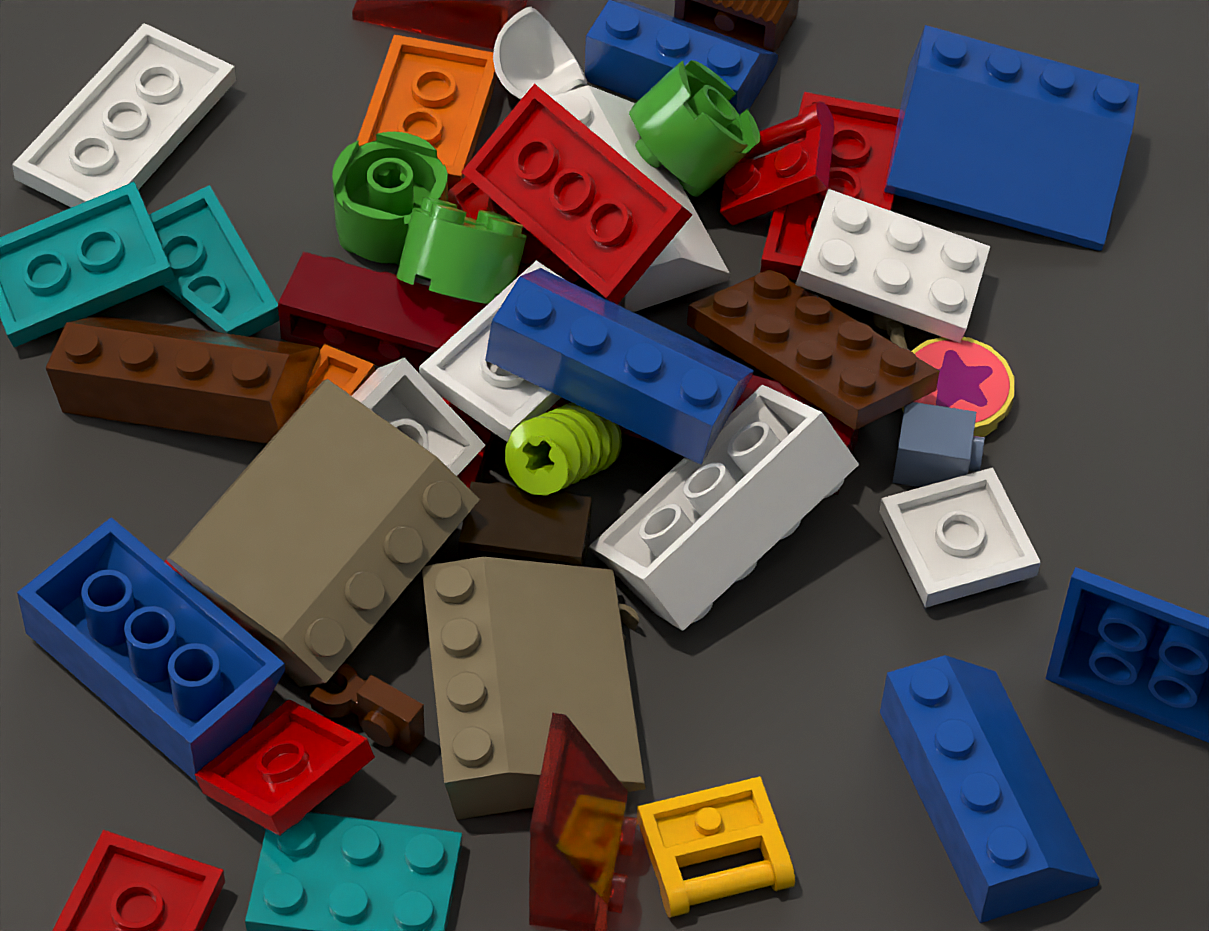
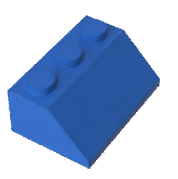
[585,0,778,115]

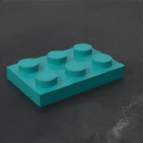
[0,182,176,347]
[245,812,462,931]

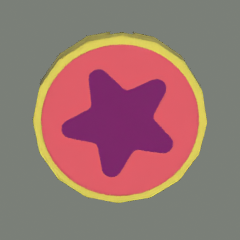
[902,337,1015,437]

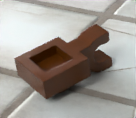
[310,662,425,755]

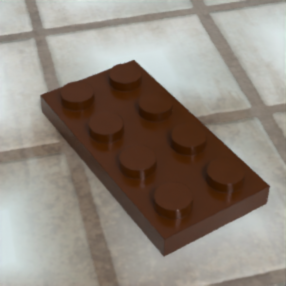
[687,269,940,430]

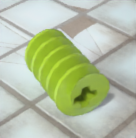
[505,402,622,495]

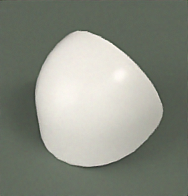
[493,7,587,100]

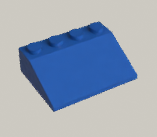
[884,25,1139,251]
[1045,567,1209,743]

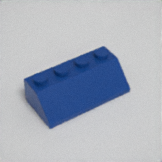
[485,268,754,465]
[17,517,285,782]
[880,655,1100,923]

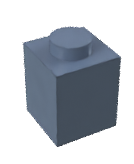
[893,402,985,487]

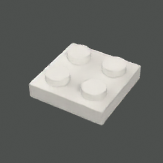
[879,467,1041,608]

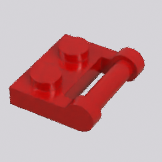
[720,101,834,226]

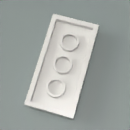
[12,23,236,208]

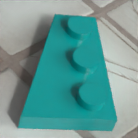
[149,185,279,336]

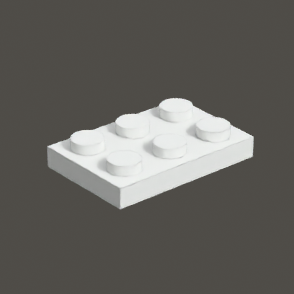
[795,189,990,343]
[419,260,562,442]

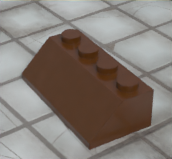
[46,315,320,444]

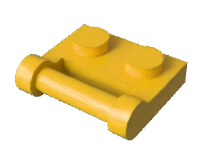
[637,776,795,918]

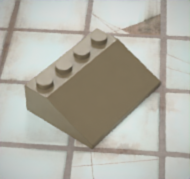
[166,379,480,687]
[422,557,646,820]

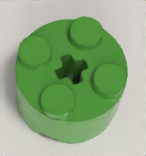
[629,60,760,197]
[332,132,448,265]
[396,197,527,304]

